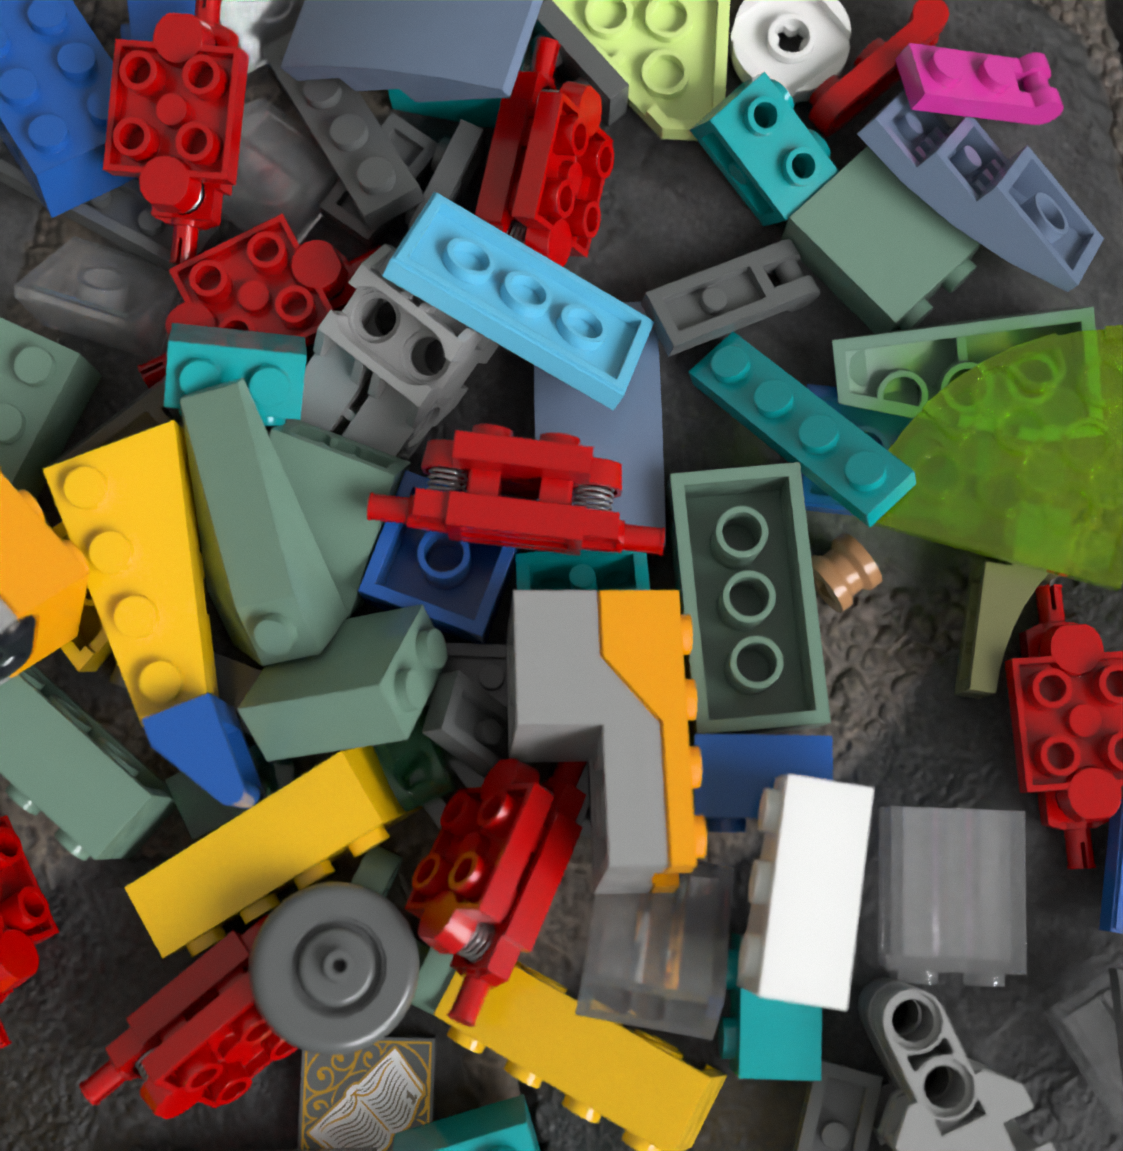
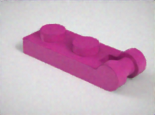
[895,43,1064,125]

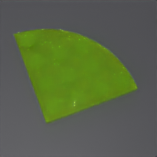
[857,325,1123,591]

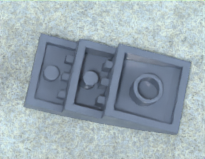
[280,0,543,102]
[857,89,1104,292]
[534,302,666,552]

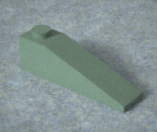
[180,378,348,666]

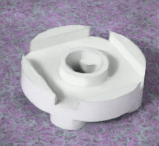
[728,0,851,104]

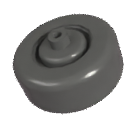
[248,882,419,1055]

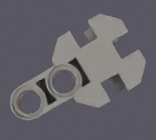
[286,244,499,461]
[857,977,1055,1151]

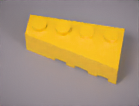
[43,420,219,727]
[124,743,423,958]
[433,960,727,1151]

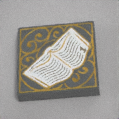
[298,1035,437,1151]

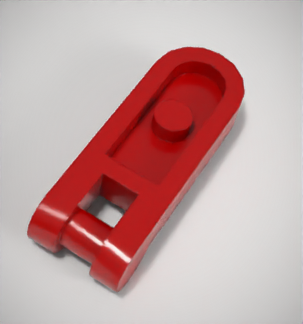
[808,0,949,137]

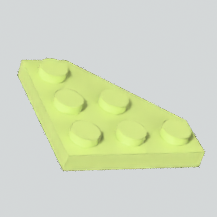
[553,0,730,141]

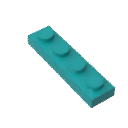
[689,331,916,528]

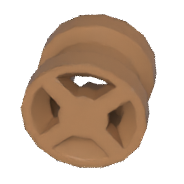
[811,532,883,613]

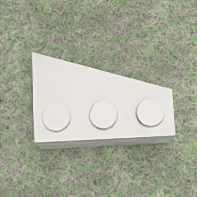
[736,774,874,1010]

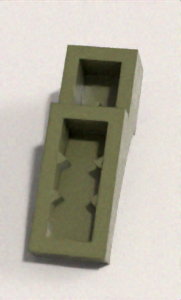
[954,503,1076,699]

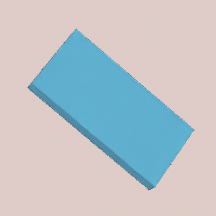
[382,192,654,411]

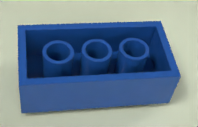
[0,0,137,218]

